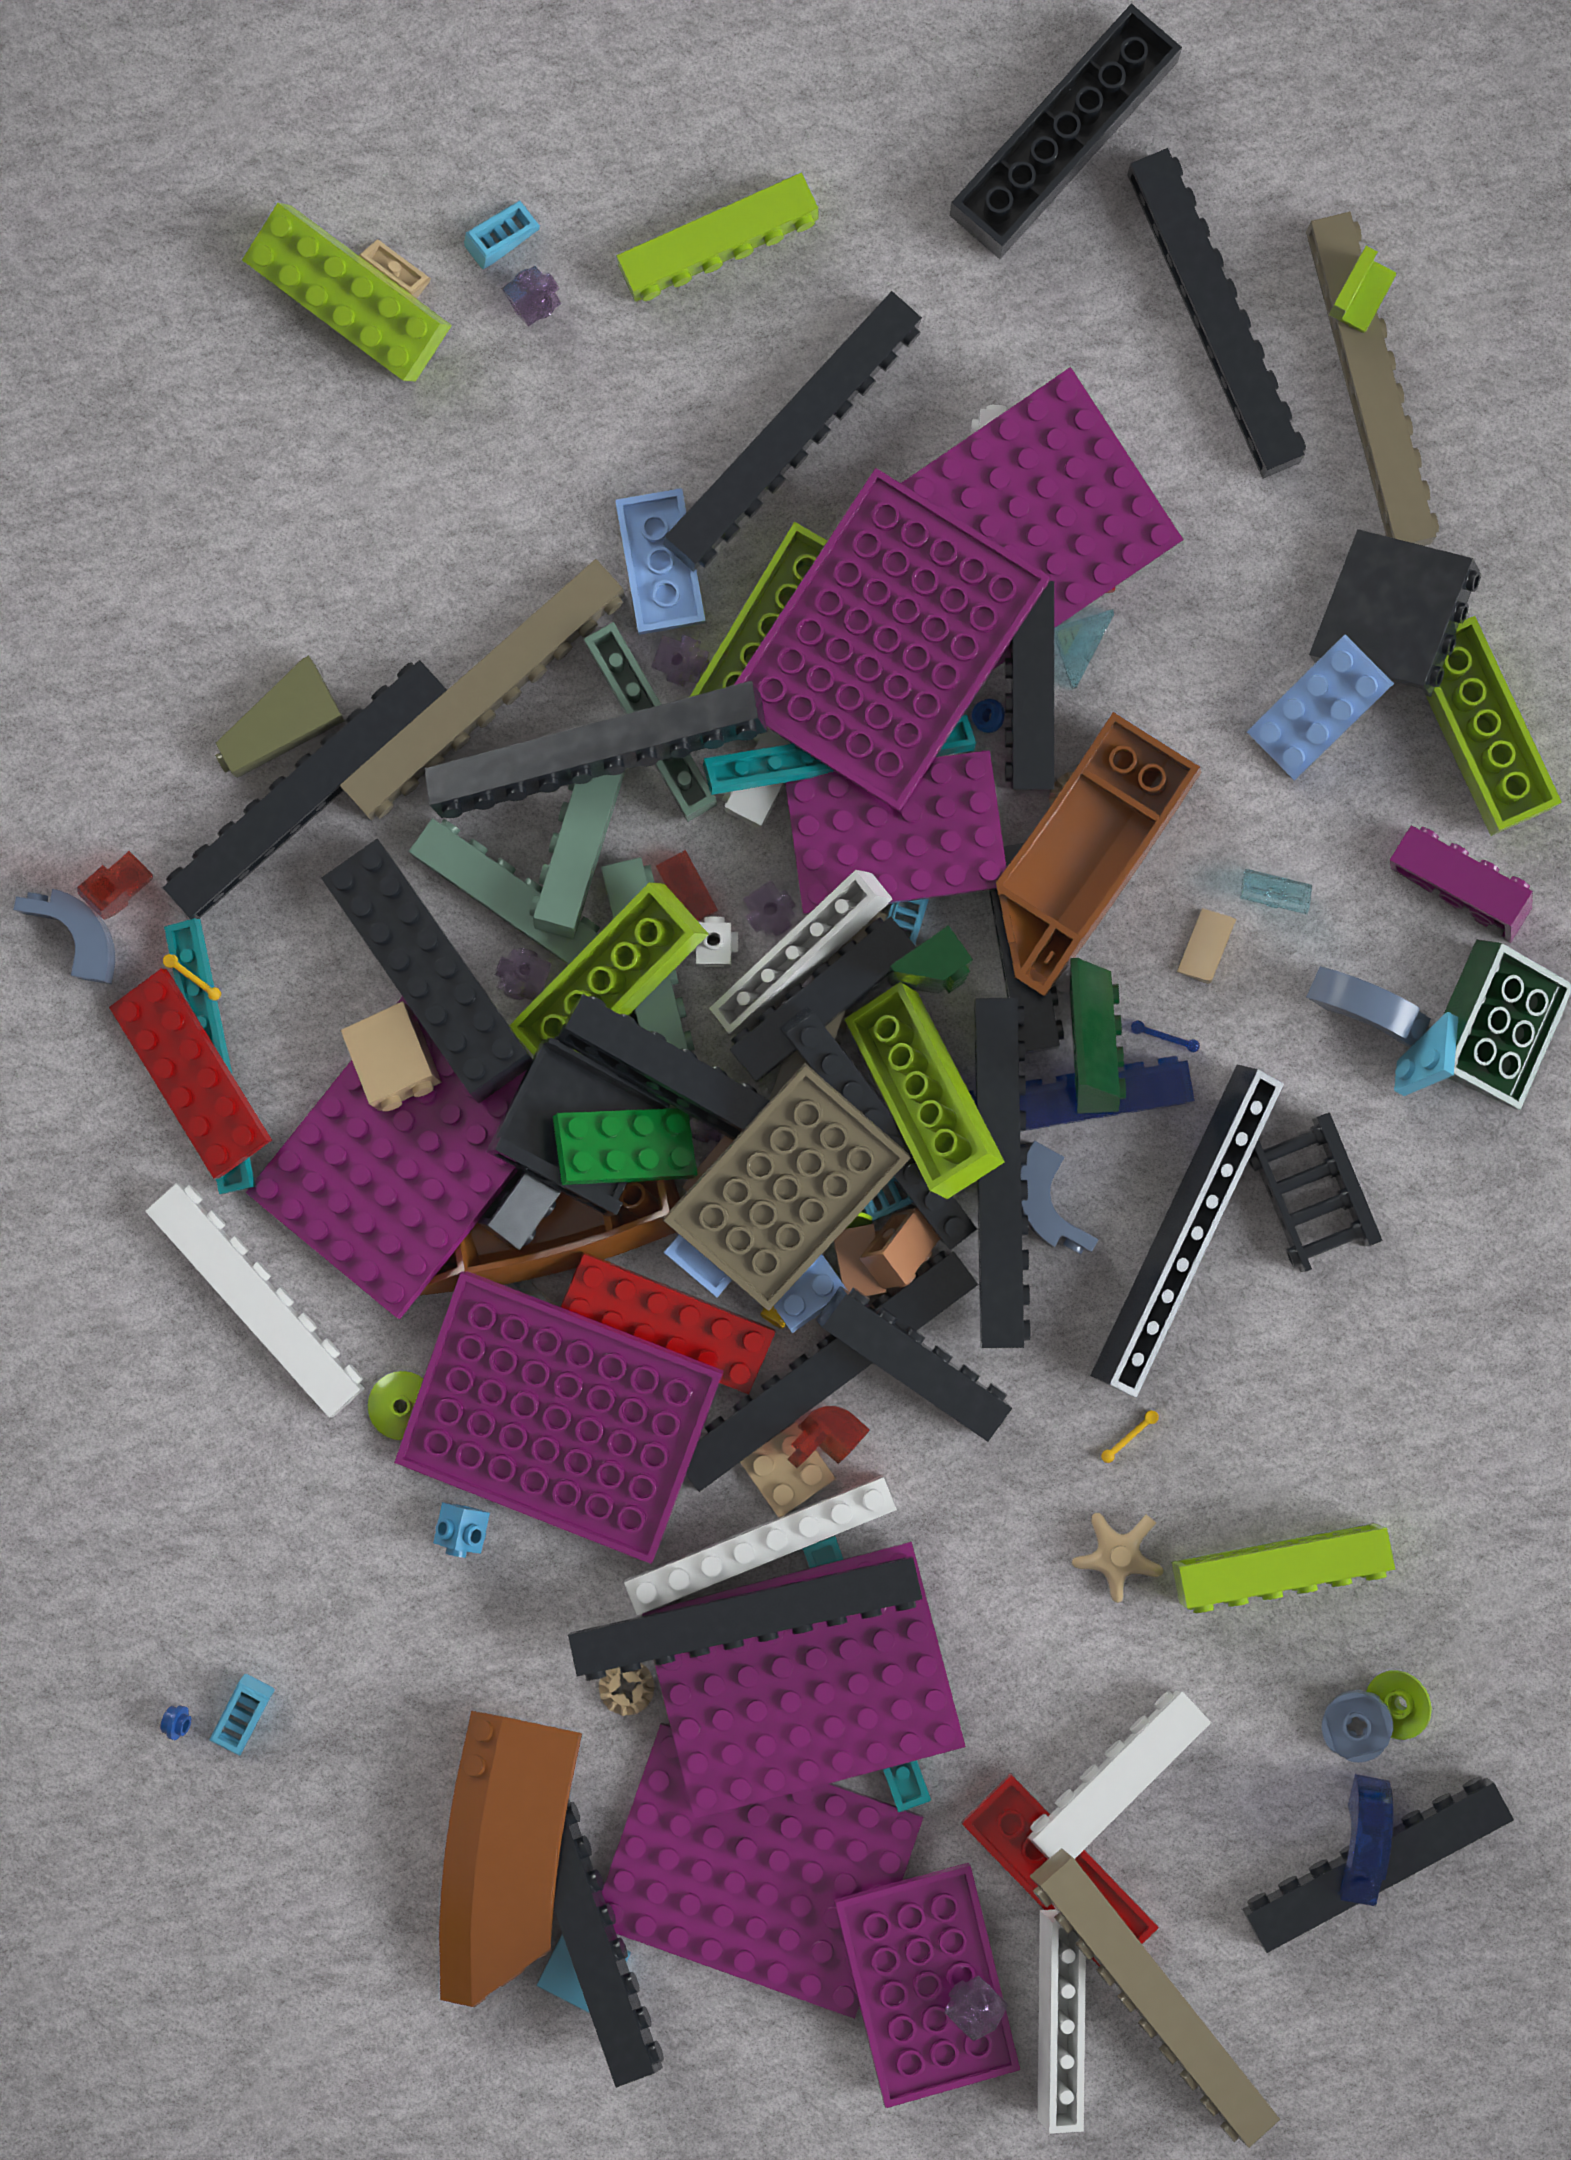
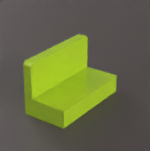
[1329,245,1396,333]

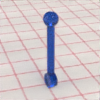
[1131,1020,1200,1053]

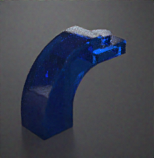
[1340,1774,1394,1907]

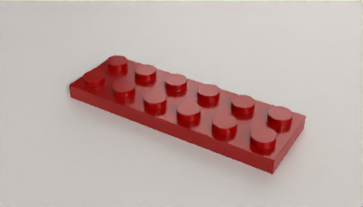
[109,968,272,1179]
[560,1252,776,1394]
[961,1773,1159,1967]

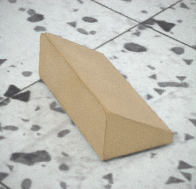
[359,239,431,299]
[1177,908,1236,984]

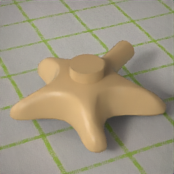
[1072,1513,1163,1603]

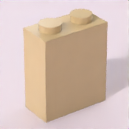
[341,1001,442,1111]

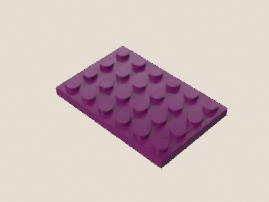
[785,750,1006,915]
[834,1863,1021,2108]

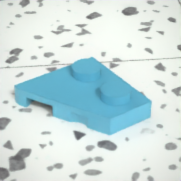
[1394,1012,1458,1096]

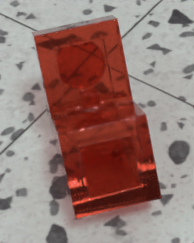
[77,851,153,920]
[787,1406,870,1468]

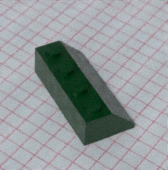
[887,925,973,994]
[1069,958,1126,1113]

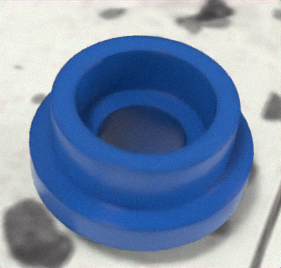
[972,699,1005,733]
[160,1705,191,1741]

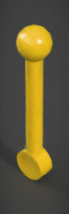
[163,954,221,1001]
[1101,1410,1159,1463]

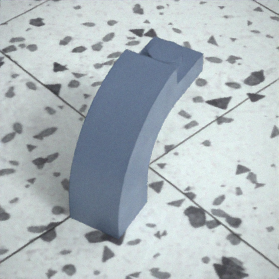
[13,889,115,985]
[1306,966,1431,1048]
[1021,1140,1099,1255]

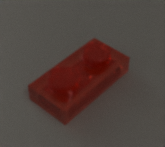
[656,850,718,922]

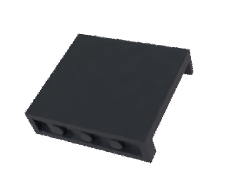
[1309,529,1481,697]
[486,1036,671,1217]

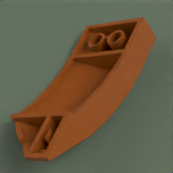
[996,712,1202,996]
[419,1180,680,1296]
[439,1711,582,2007]

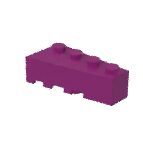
[1390,825,1533,943]

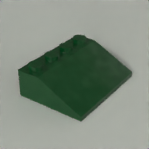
[1443,939,1571,1110]

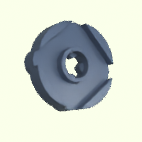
[1322,1690,1393,1763]

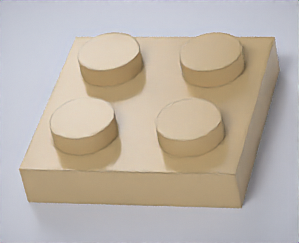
[740,1421,836,1518]

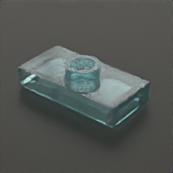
[1240,869,1312,914]

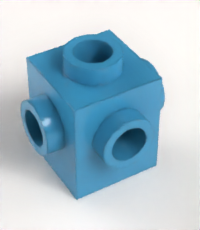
[433,1502,490,1558]

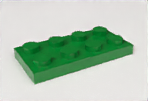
[553,1108,698,1185]

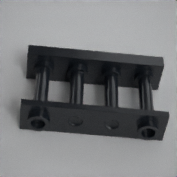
[1248,1112,1383,1272]

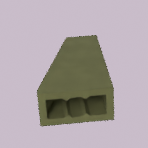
[215,655,345,778]

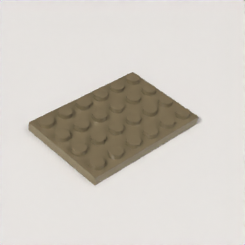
[664,1063,910,1311]

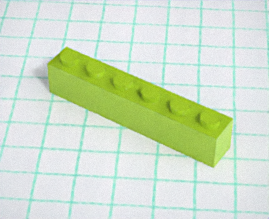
[616,172,819,302]

